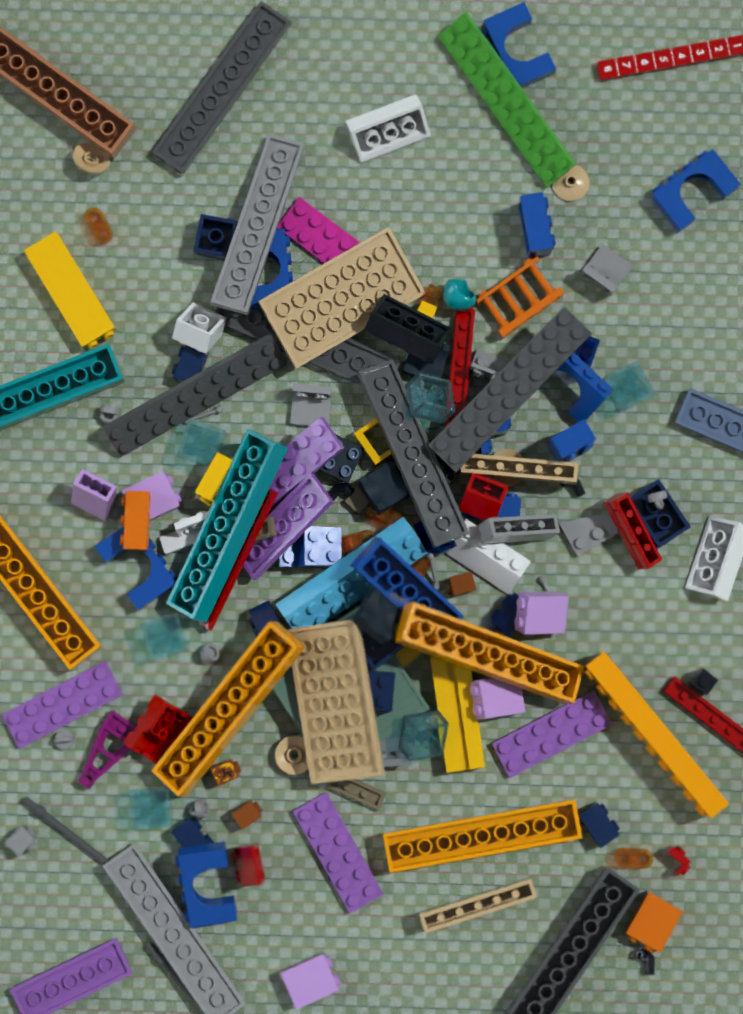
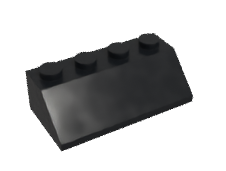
[364,294,452,365]

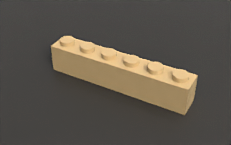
[461,454,578,485]
[419,877,537,933]

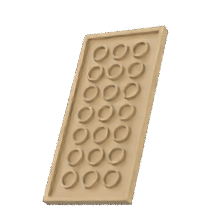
[257,227,426,369]
[286,620,385,784]

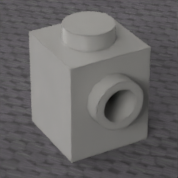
[5,825,38,856]

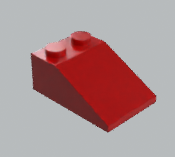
[231,842,266,886]

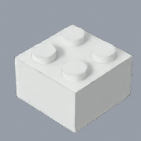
[172,303,226,354]

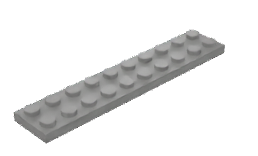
[210,134,305,315]
[102,843,246,1014]

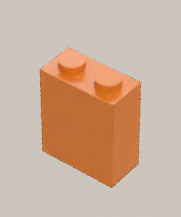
[624,891,683,953]

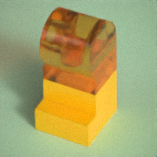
[418,284,444,318]

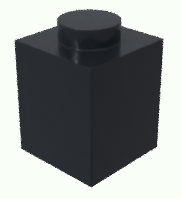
[688,668,719,696]

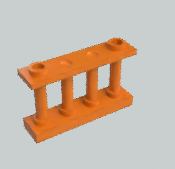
[476,256,565,339]

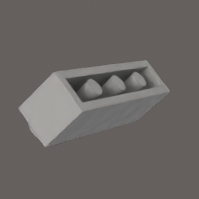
[479,514,560,544]

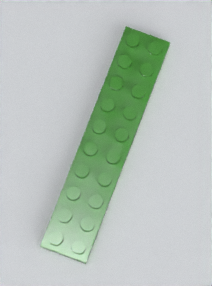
[438,12,577,188]

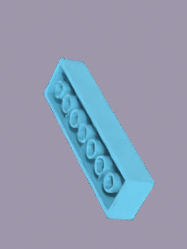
[276,517,427,628]

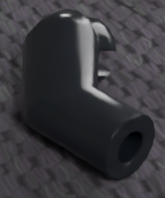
[560,478,585,497]
[328,483,354,501]
[636,948,655,975]

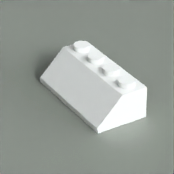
[346,94,431,163]
[685,516,743,602]
[444,519,531,595]

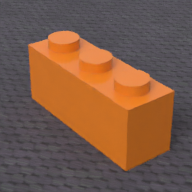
[120,491,151,551]

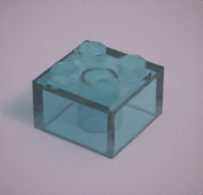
[603,361,655,414]
[406,372,455,424]
[177,419,227,467]
[140,612,190,661]
[398,710,449,761]
[130,787,173,829]

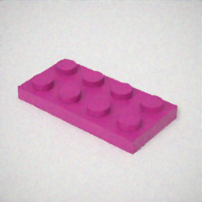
[277,197,360,263]

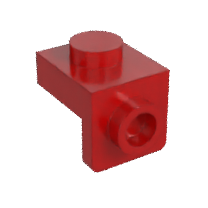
[666,845,691,876]

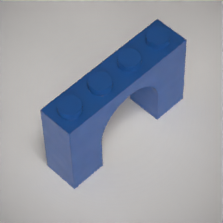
[481,2,556,89]
[651,149,741,233]
[249,229,293,311]
[557,353,614,422]
[95,527,178,611]
[175,841,237,928]

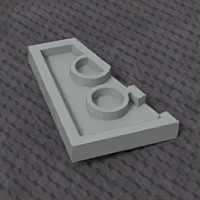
[558,513,619,556]

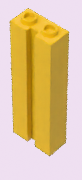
[23,231,117,350]
[430,657,485,773]

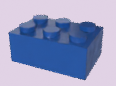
[518,192,556,258]
[547,419,596,462]

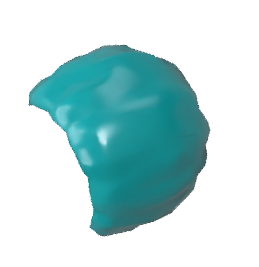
[443,279,476,312]

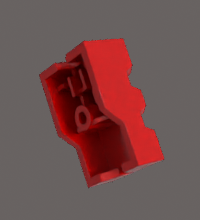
[123,694,193,764]

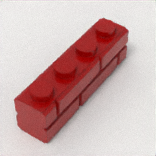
[603,492,663,570]

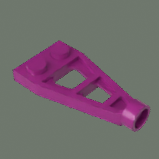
[77,710,137,789]

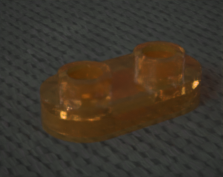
[84,207,113,244]
[614,847,653,869]

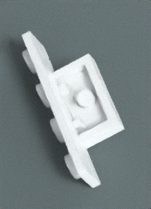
[160,511,209,555]

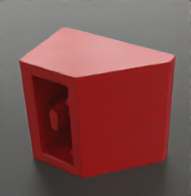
[459,473,509,521]

